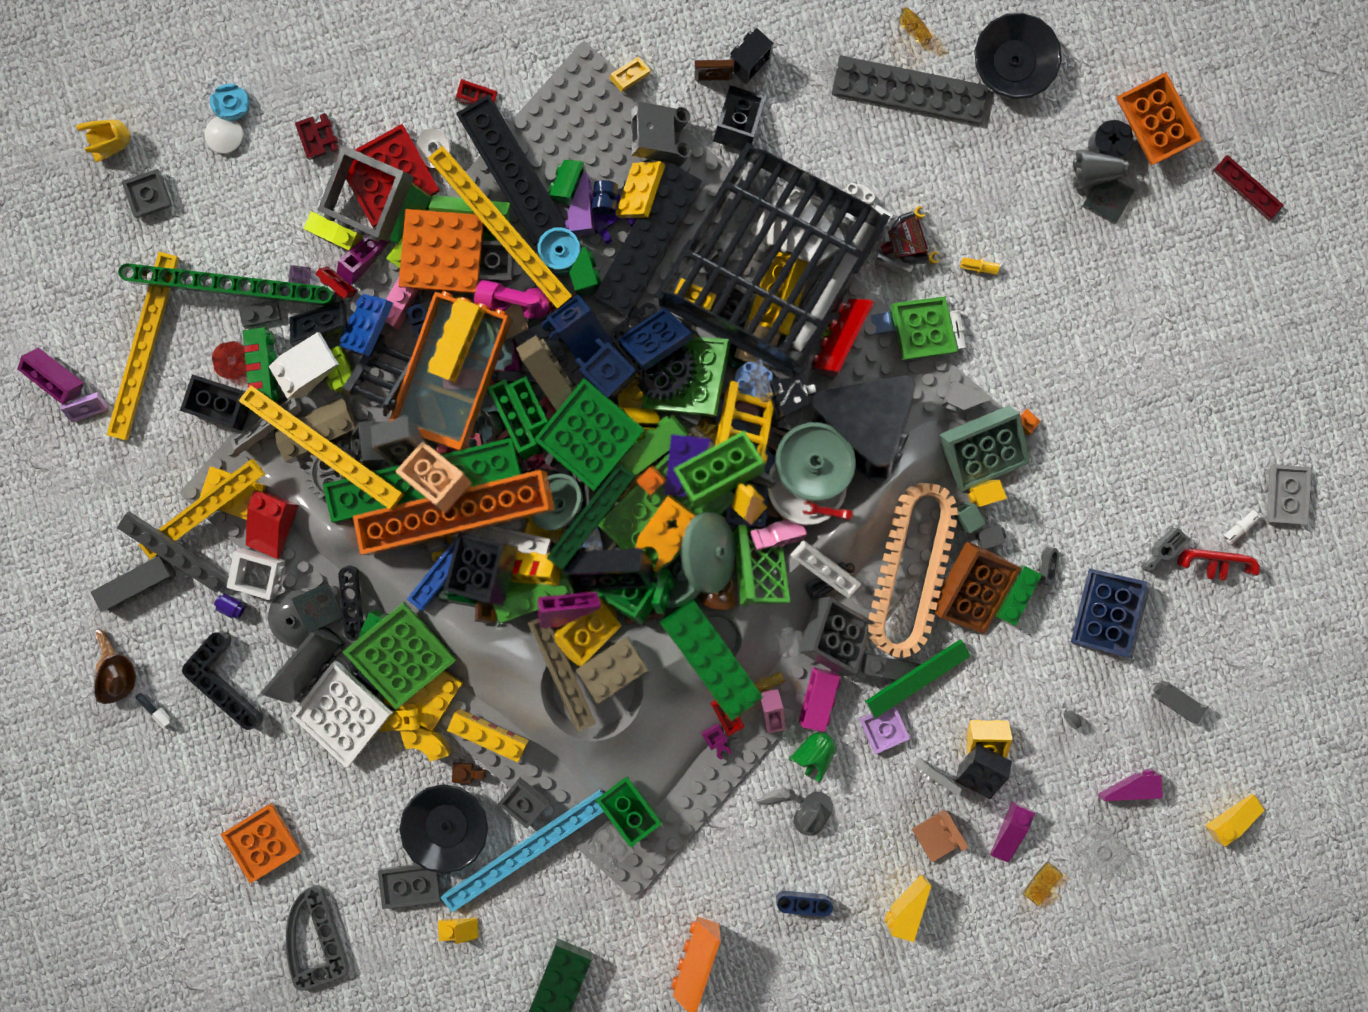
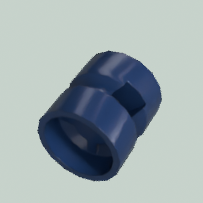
[591,180,619,215]

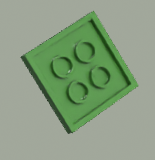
[890,296,957,361]

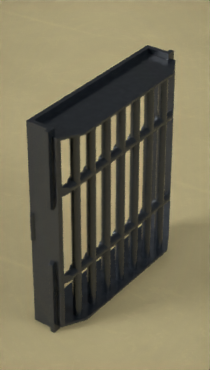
[655,142,891,378]

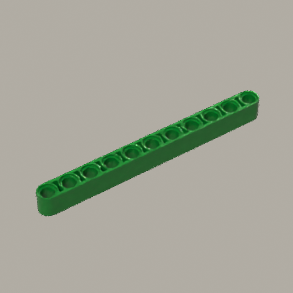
[118,263,335,306]

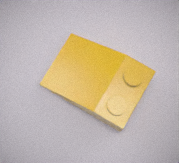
[884,875,931,943]

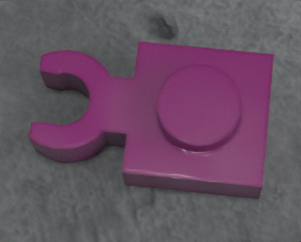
[701,723,732,760]

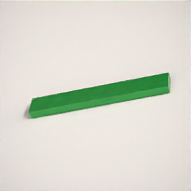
[865,639,970,718]

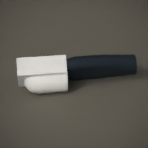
[135,693,170,730]

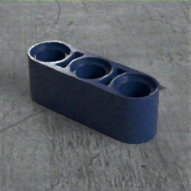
[776,891,833,917]

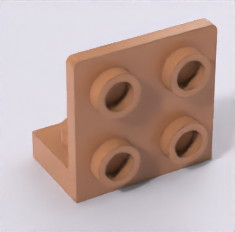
[912,809,969,862]

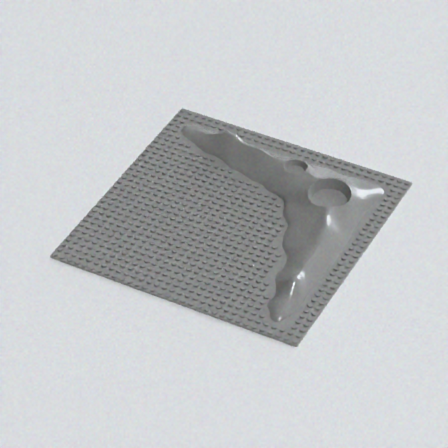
[180,42,1038,899]

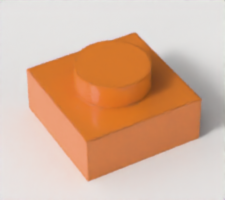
[1020,409,1041,436]

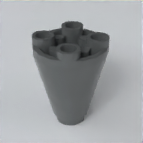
[1073,149,1128,189]

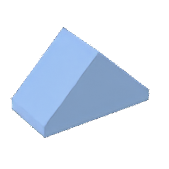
[871,311,895,334]

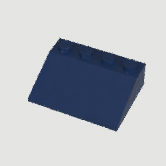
[1071,568,1151,658]

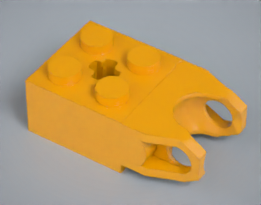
[636,495,698,572]

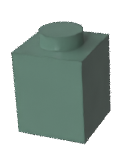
[954,502,986,533]

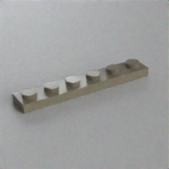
[528,619,596,732]

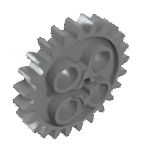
[305,442,352,503]

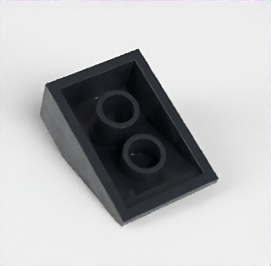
[713,85,766,151]

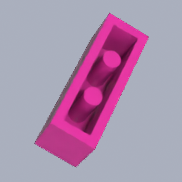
[798,667,841,732]

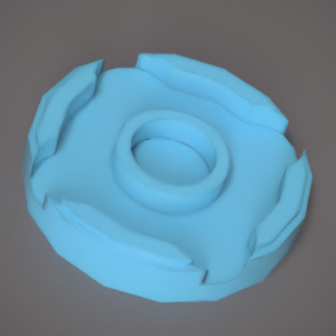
[210,84,250,121]

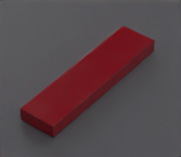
[1212,154,1284,221]

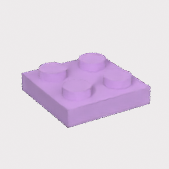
[858,706,910,755]

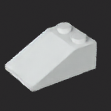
[269,332,339,399]

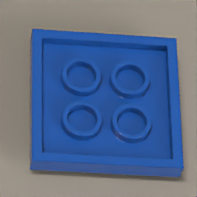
[339,294,393,357]

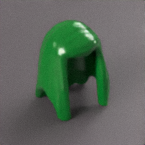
[789,732,837,783]

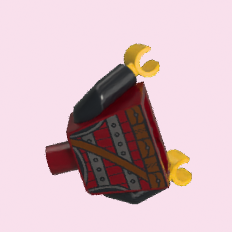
[881,206,939,265]

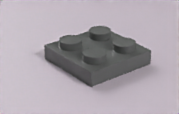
[122,169,172,219]
[498,777,549,828]

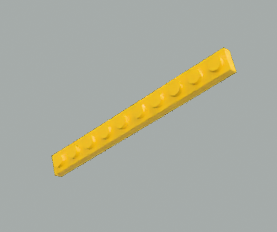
[428,145,572,309]
[106,251,180,441]
[239,385,404,510]

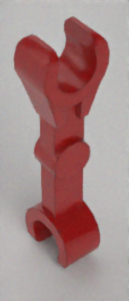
[802,501,853,520]

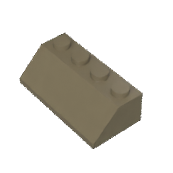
[274,396,358,464]

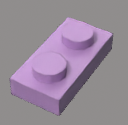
[61,392,108,423]

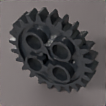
[636,345,698,403]

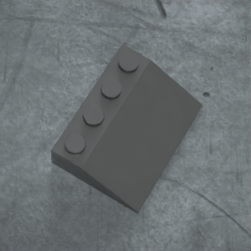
[260,628,345,703]

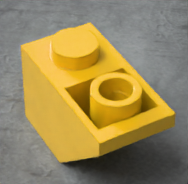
[731,482,767,525]

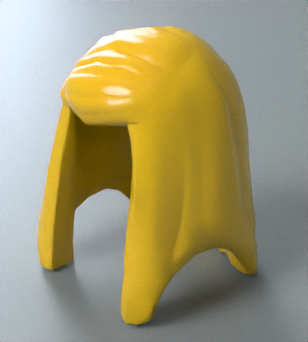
[76,119,131,162]

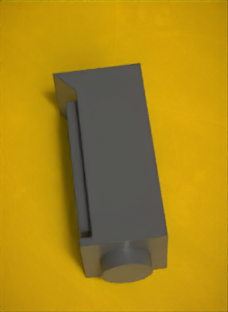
[1152,680,1209,724]

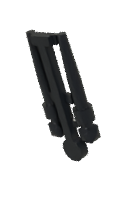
[805,562,855,601]

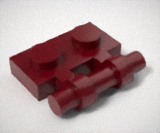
[295,113,339,160]

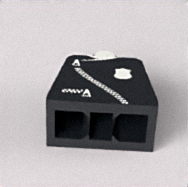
[766,377,816,419]

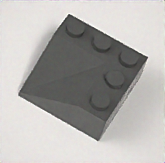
[799,597,873,676]

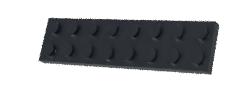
[456,94,566,246]

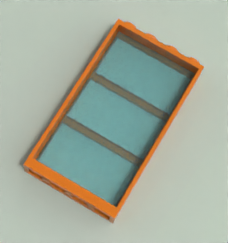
[389,291,512,450]

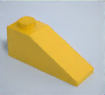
[1205,794,1264,847]

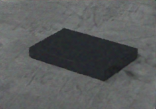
[290,301,348,347]

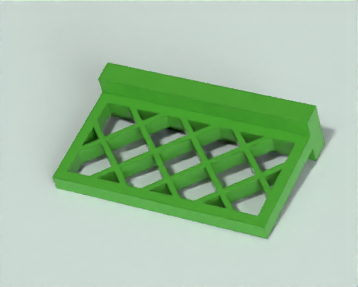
[733,525,790,606]

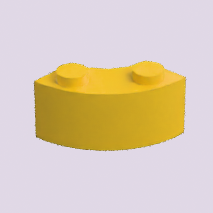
[400,726,452,762]

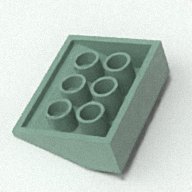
[939,406,1030,492]

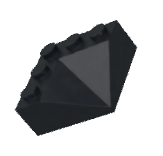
[444,532,519,606]

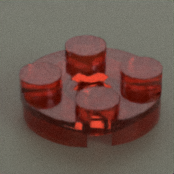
[212,341,247,380]

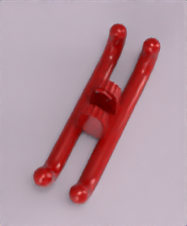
[1177,549,1260,581]

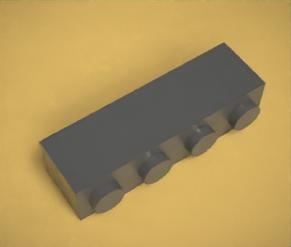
[91,556,177,613]

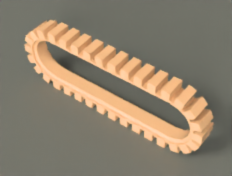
[868,483,958,657]

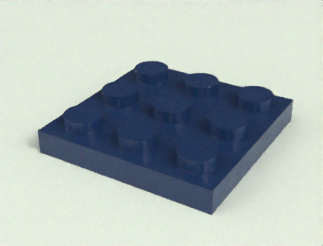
[617,308,694,371]

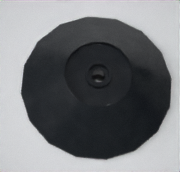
[974,12,1062,99]
[399,784,489,874]

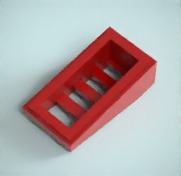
[455,79,498,105]

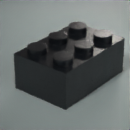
[180,374,249,431]

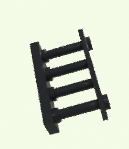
[342,334,422,417]

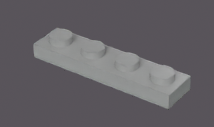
[230,398,301,455]

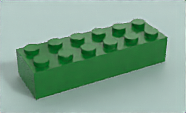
[660,600,763,721]

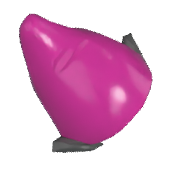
[521,288,552,322]

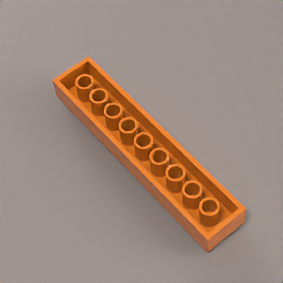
[353,470,555,556]

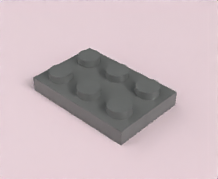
[378,864,441,909]

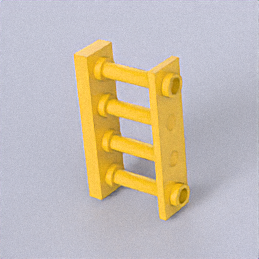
[715,381,774,466]

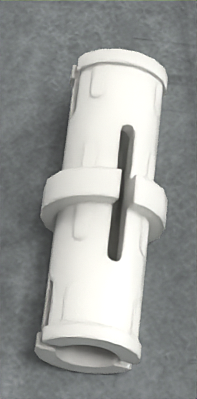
[949,310,966,350]
[1223,510,1261,545]

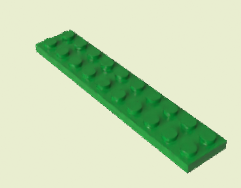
[323,438,522,523]

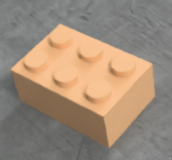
[396,441,472,513]

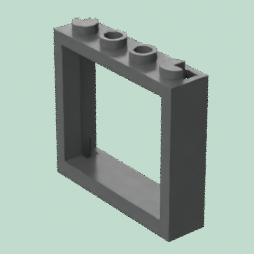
[317,145,414,242]

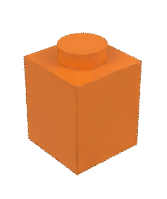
[636,465,666,495]

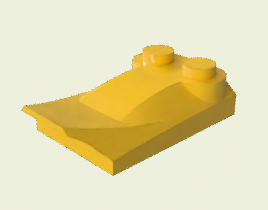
[554,599,622,666]

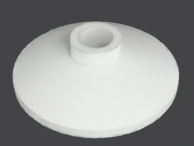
[416,128,451,168]

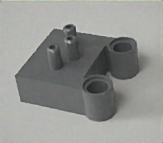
[631,101,692,167]

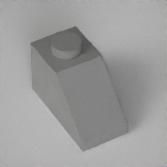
[942,381,990,413]

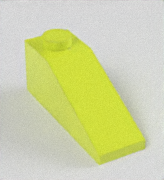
[303,211,363,251]

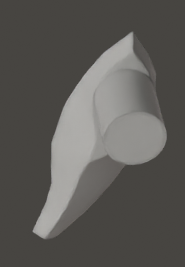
[755,788,790,804]

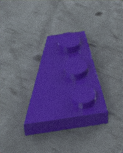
[665,434,711,496]

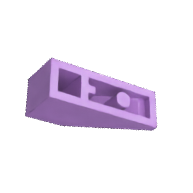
[565,172,596,237]

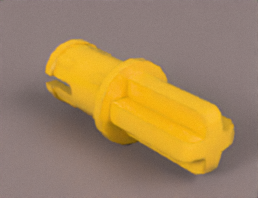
[960,257,1000,275]

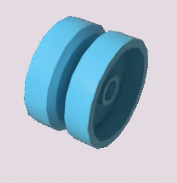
[538,227,581,276]

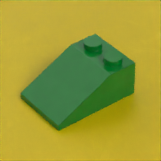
[589,582,657,625]
[596,776,663,848]

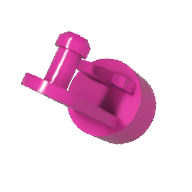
[474,280,540,319]

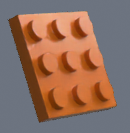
[220,803,302,884]

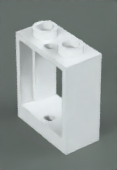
[227,548,286,600]

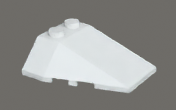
[752,188,845,266]

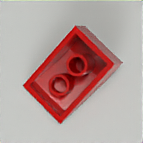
[246,490,298,559]

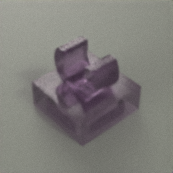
[289,265,311,285]

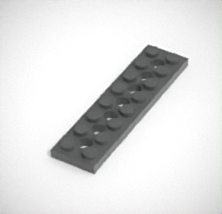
[831,55,988,125]

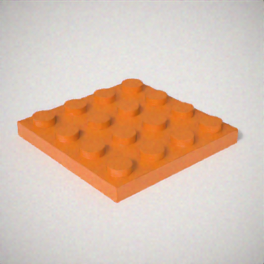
[398,209,484,294]

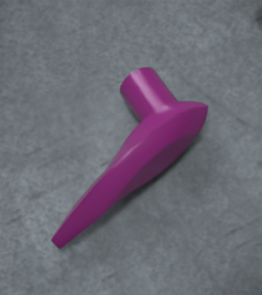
[504,338,521,372]

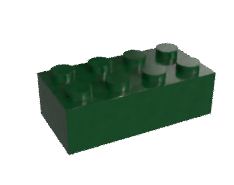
[528,939,593,1012]

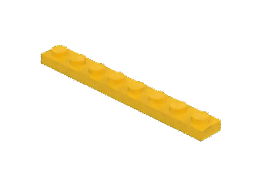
[138,458,265,560]

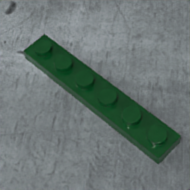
[546,464,635,571]

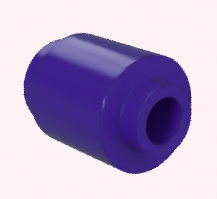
[214,594,246,619]

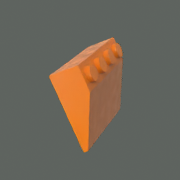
[1116,72,1202,166]
[670,916,721,1012]

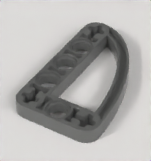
[286,885,349,991]

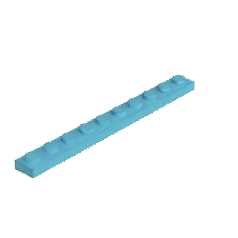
[441,789,604,912]

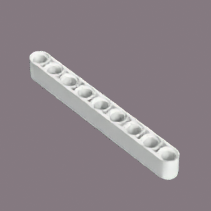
[784,205,893,352]

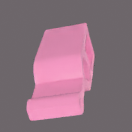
[751,520,807,551]

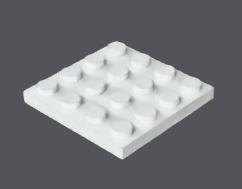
[291,660,393,769]

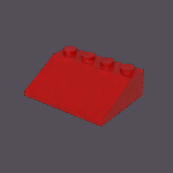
[812,299,874,380]

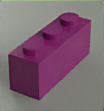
[17,348,84,405]

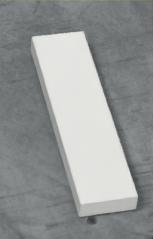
[791,540,861,599]

